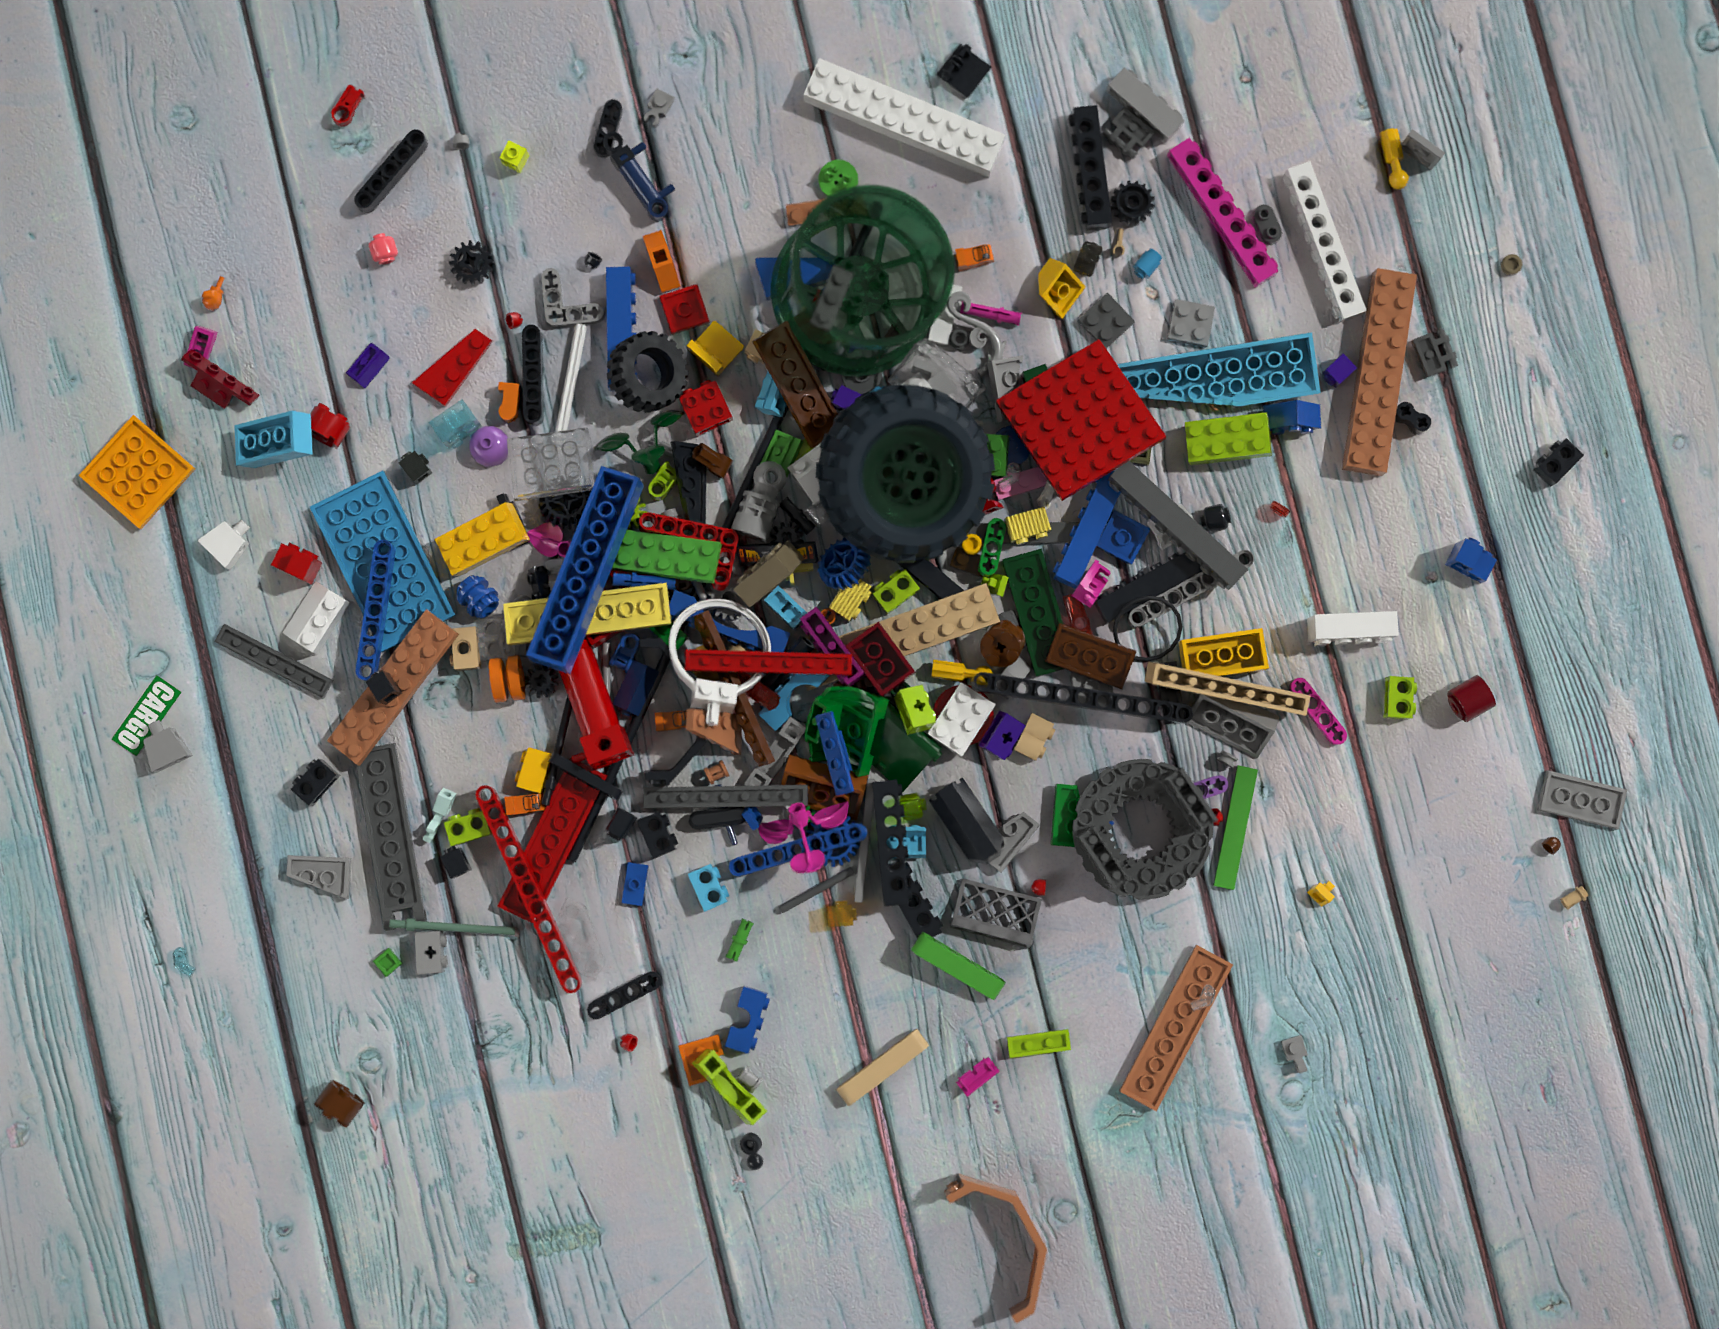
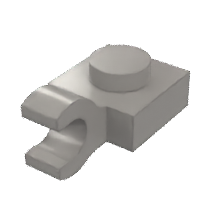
[1281,1035,1308,1074]

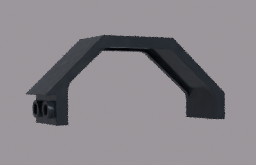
[640,638,706,788]

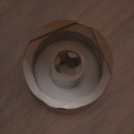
[980,620,1025,667]
[314,1080,365,1128]

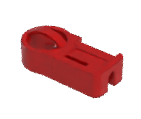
[331,85,365,127]

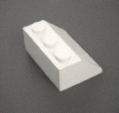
[283,581,350,654]

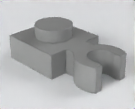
[644,88,675,127]

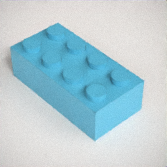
[234,411,313,468]

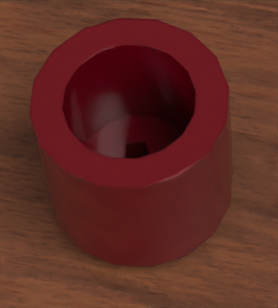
[1447,675,1496,722]

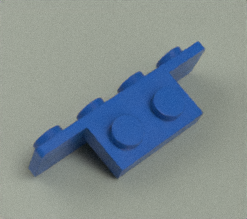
[815,711,854,796]

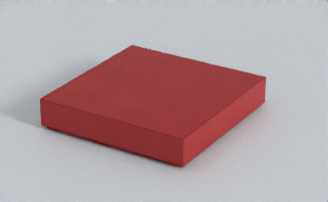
[659,284,710,335]

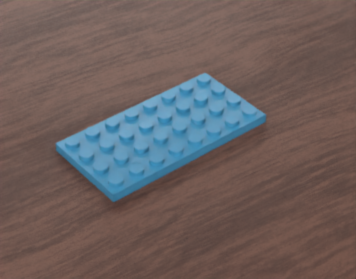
[310,470,456,652]

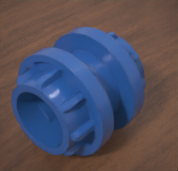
[456,575,499,618]

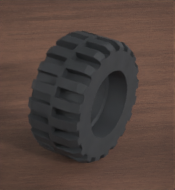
[607,331,689,413]

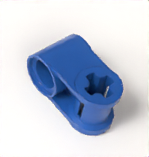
[609,633,640,674]

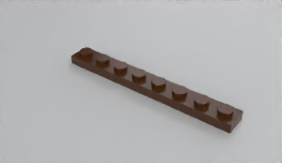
[693,610,775,767]

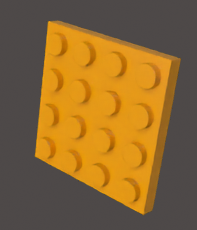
[78,415,196,529]

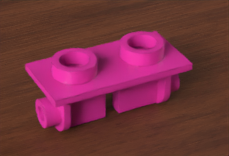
[956,1057,1000,1097]

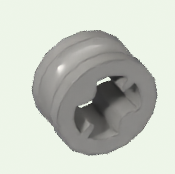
[1217,750,1238,768]

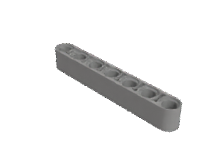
[1127,550,1254,628]

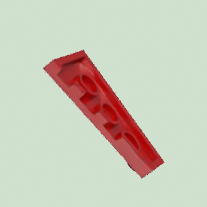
[412,329,493,407]

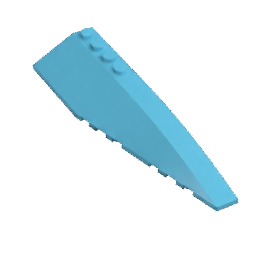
[1117,333,1320,406]

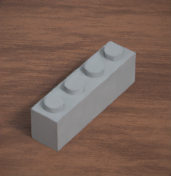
[1106,67,1184,144]

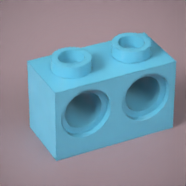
[764,585,807,630]
[688,864,729,912]

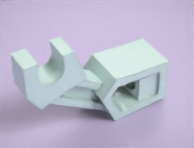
[423,788,457,843]

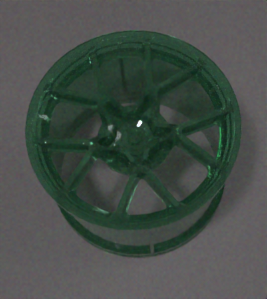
[770,185,955,376]

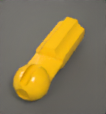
[1380,128,1409,189]
[931,660,993,686]

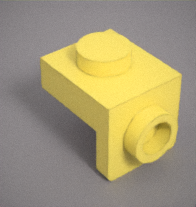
[786,563,813,585]

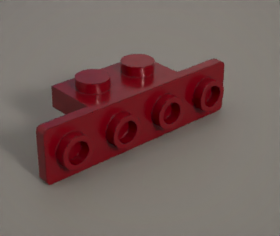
[181,349,259,409]

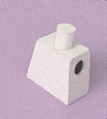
[198,519,250,570]

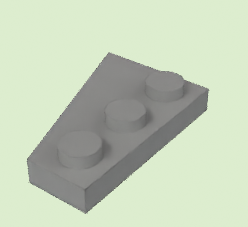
[987,355,1023,422]
[989,812,1040,873]
[286,855,351,899]

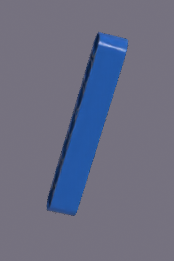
[356,540,396,681]
[729,823,867,876]

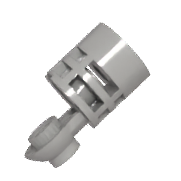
[731,461,786,542]

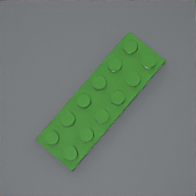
[611,530,722,584]

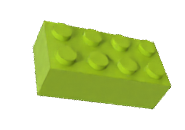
[1185,412,1272,466]

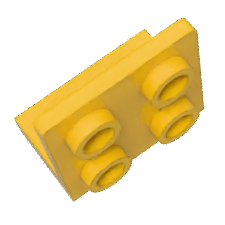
[686,321,744,376]

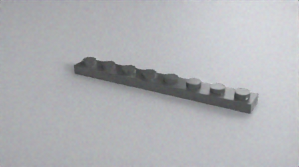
[643,785,808,808]

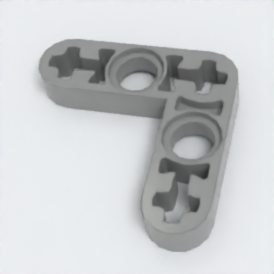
[541,268,605,328]

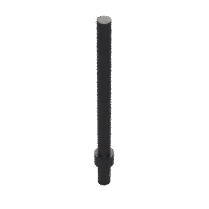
[541,695,572,806]

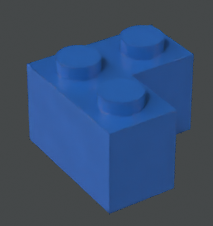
[1263,400,1321,435]
[1445,538,1497,583]

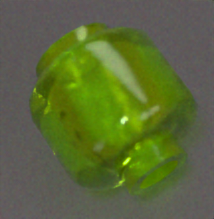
[899,793,927,821]

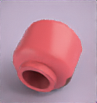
[368,233,398,265]

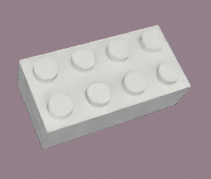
[1307,611,1399,646]

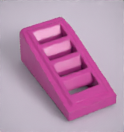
[184,326,218,368]

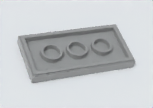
[1537,770,1627,830]

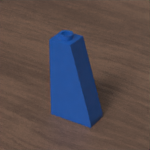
[755,258,837,301]

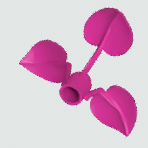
[527,522,571,557]
[758,801,849,874]

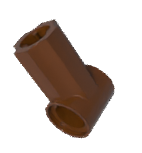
[692,443,733,479]

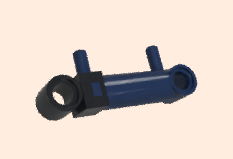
[603,131,675,221]

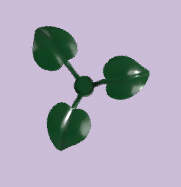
[595,410,685,474]

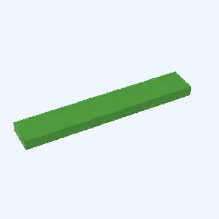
[1213,765,1258,890]

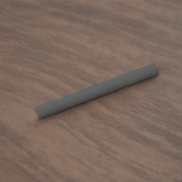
[779,867,855,913]

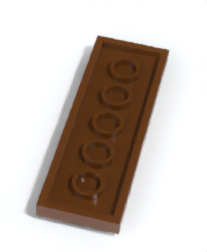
[752,321,838,448]

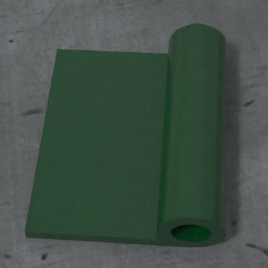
[870,701,943,792]

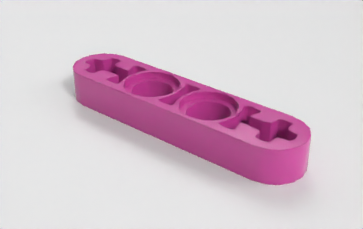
[1289,678,1347,745]

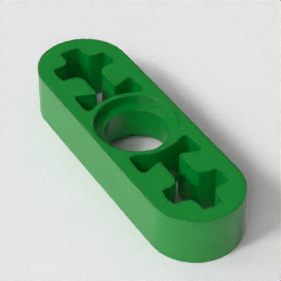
[978,518,1006,577]

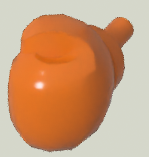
[202,276,225,310]

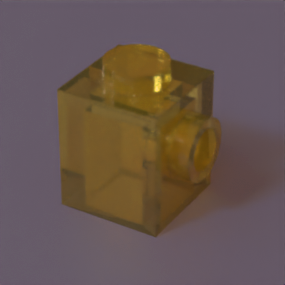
[827,901,857,927]

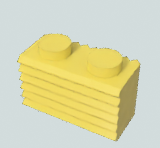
[1004,506,1051,545]
[829,579,872,622]

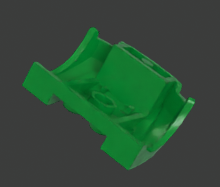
[805,686,889,777]

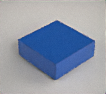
[742,806,763,830]

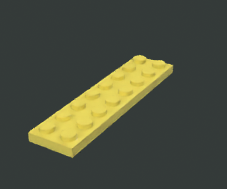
[503,583,672,645]

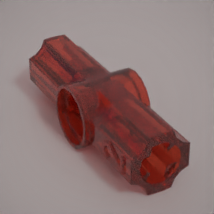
[1062,594,1093,635]
[736,672,780,711]

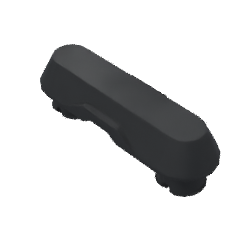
[689,807,746,830]

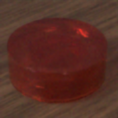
[1269,500,1290,518]

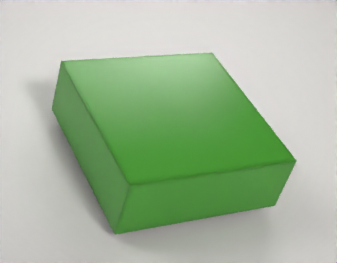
[373,948,403,977]

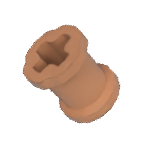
[703,760,730,785]

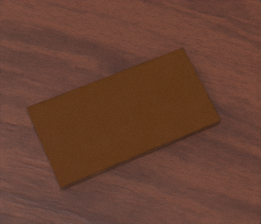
[1045,623,1137,689]

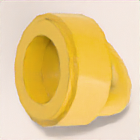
[962,534,982,555]

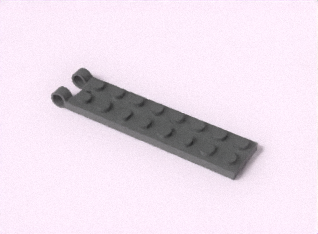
[356,743,427,931]

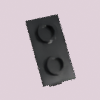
[527,566,551,600]

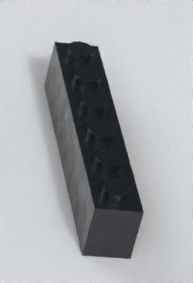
[1094,552,1202,624]

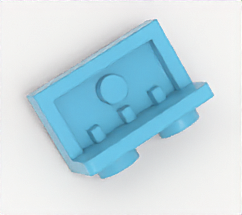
[886,825,926,858]

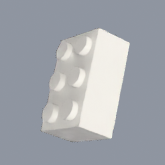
[927,682,996,757]

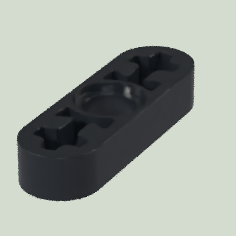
[593,99,623,158]

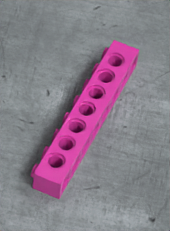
[1167,137,1279,288]

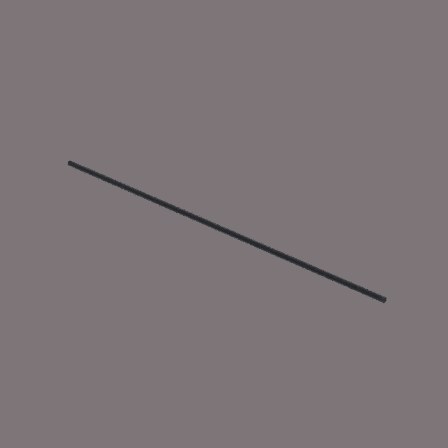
[567,199,884,863]

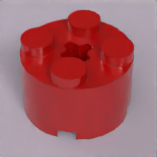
[310,403,350,449]

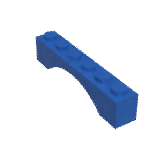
[669,590,790,652]

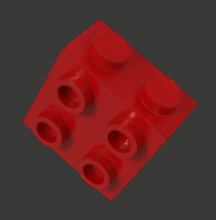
[679,380,733,437]

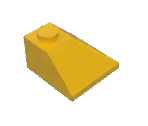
[1038,258,1086,319]

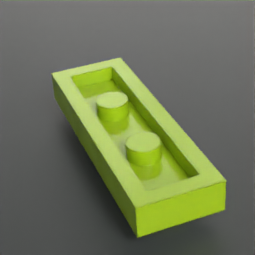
[1007,1029,1071,1058]

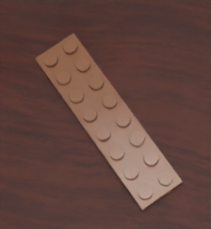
[327,609,459,766]
[1119,945,1233,1112]

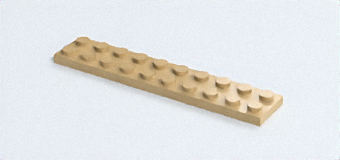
[805,583,1000,691]

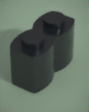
[606,807,637,841]

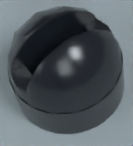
[585,252,602,269]

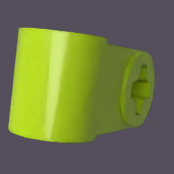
[648,461,677,501]

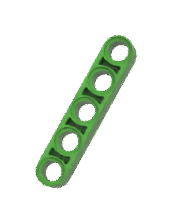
[911,932,1006,1000]

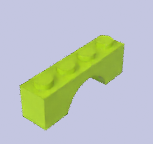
[692,1049,767,1126]

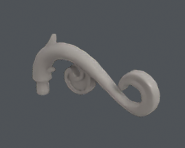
[947,291,1007,378]

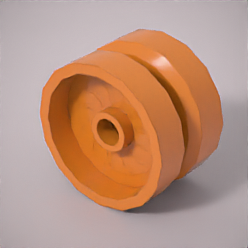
[489,655,526,703]

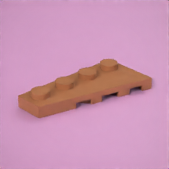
[686,709,742,755]

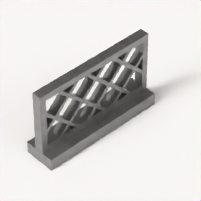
[950,878,1042,948]

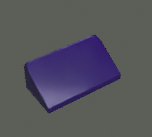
[346,342,390,388]

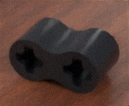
[1395,402,1431,435]

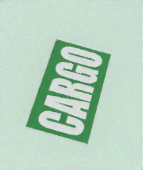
[112,675,181,756]

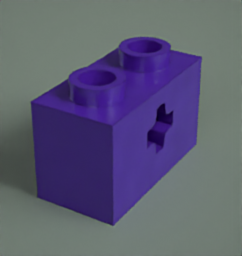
[978,711,1026,760]

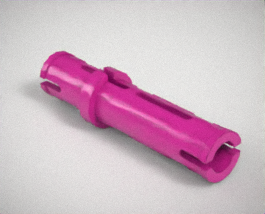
[960,302,1022,326]

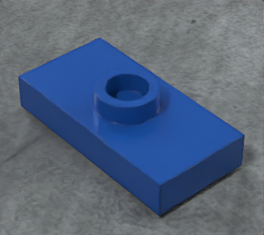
[622,862,649,906]

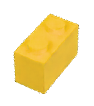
[515,747,552,794]

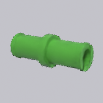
[726,918,754,961]

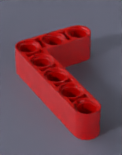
[639,512,738,591]

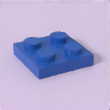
[1096,510,1150,565]

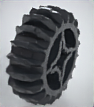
[538,475,591,530]

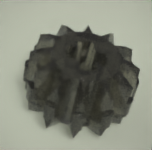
[1074,241,1102,277]

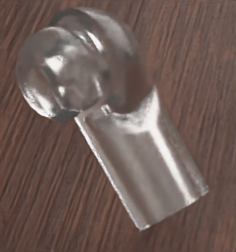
[998,462,1020,490]

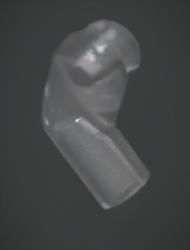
[1190,984,1215,1012]

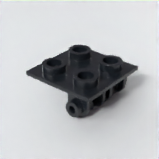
[936,44,992,98]

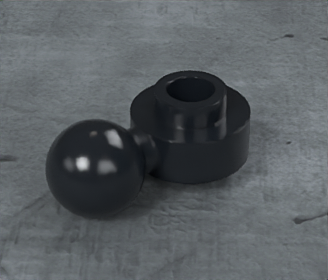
[740,1133,763,1170]

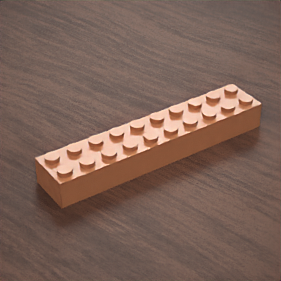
[1342,268,1417,476]

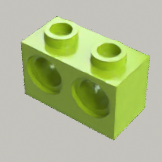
[872,569,920,615]
[1384,676,1417,719]
[444,808,492,846]

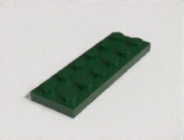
[1002,548,1064,677]

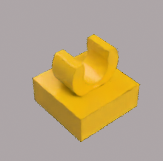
[1307,881,1335,907]

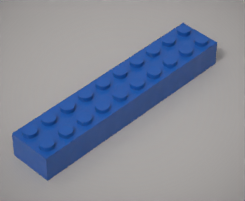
[526,466,644,674]

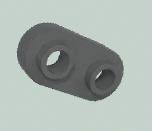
[1253,205,1282,244]

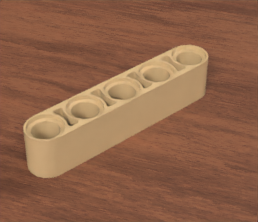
[836,1029,929,1106]

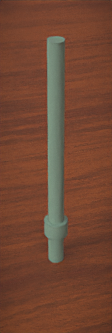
[389,918,515,935]

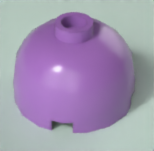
[469,426,510,467]

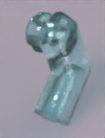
[173,947,196,977]

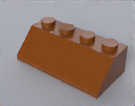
[781,755,868,821]

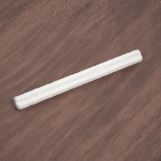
[554,324,587,442]

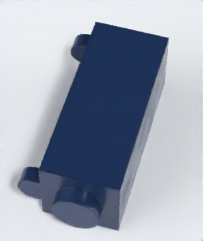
[612,660,659,716]

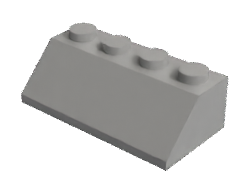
[1186,693,1279,758]

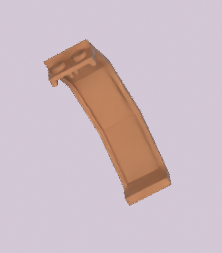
[944,1173,1047,1323]

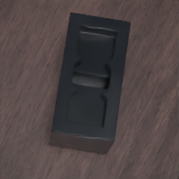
[1533,438,1584,487]
[290,759,341,806]
[637,811,678,859]

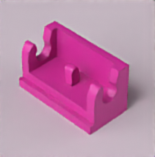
[1072,560,1111,608]

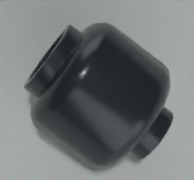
[1200,504,1231,533]

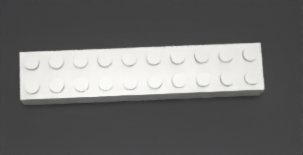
[804,58,1005,178]

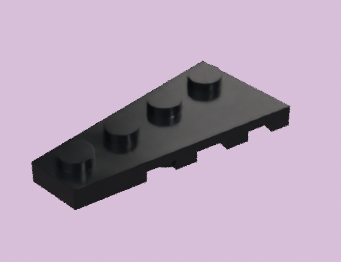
[670,441,707,524]

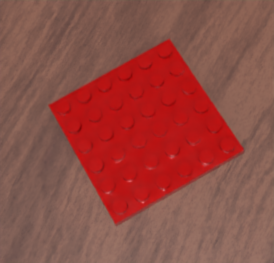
[996,339,1166,501]

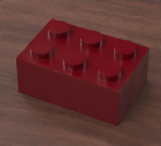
[846,621,916,697]

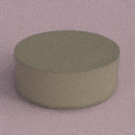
[1501,254,1522,276]

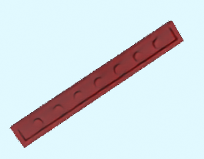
[685,649,852,676]

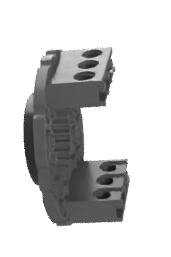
[1072,759,1218,899]

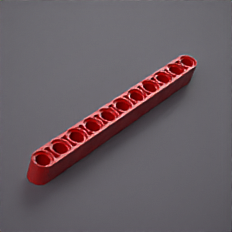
[476,785,582,993]

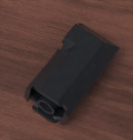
[928,777,1004,865]

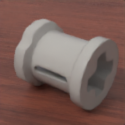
[736,1066,763,1093]

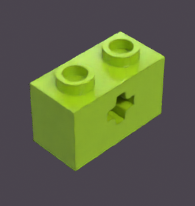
[894,685,936,735]

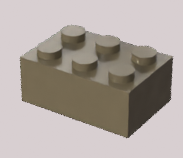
[733,540,804,608]

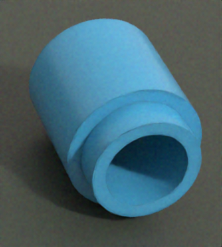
[1133,248,1162,279]

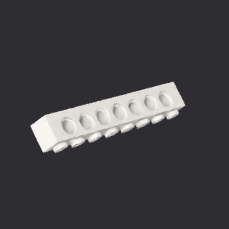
[1283,161,1367,323]

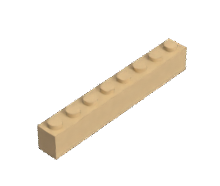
[1144,662,1311,716]

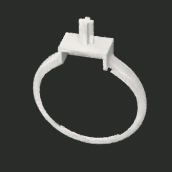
[669,599,771,726]

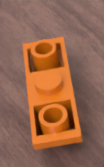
[643,230,681,293]

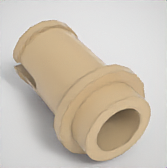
[1560,886,1589,910]

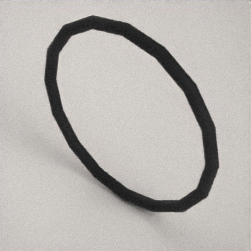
[1113,596,1183,662]

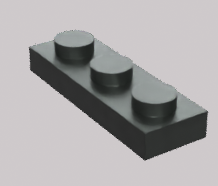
[809,265,853,333]

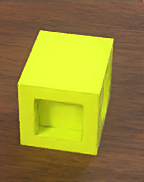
[499,140,529,173]

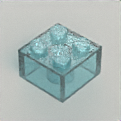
[429,399,482,449]

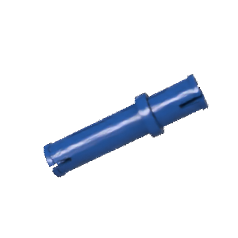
[612,572,675,590]

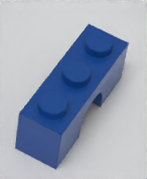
[725,986,770,1054]

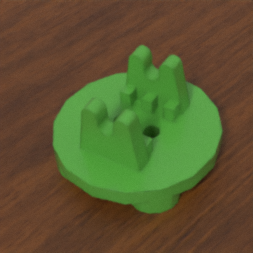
[819,160,858,198]

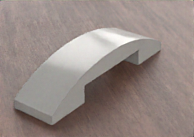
[744,716,806,786]

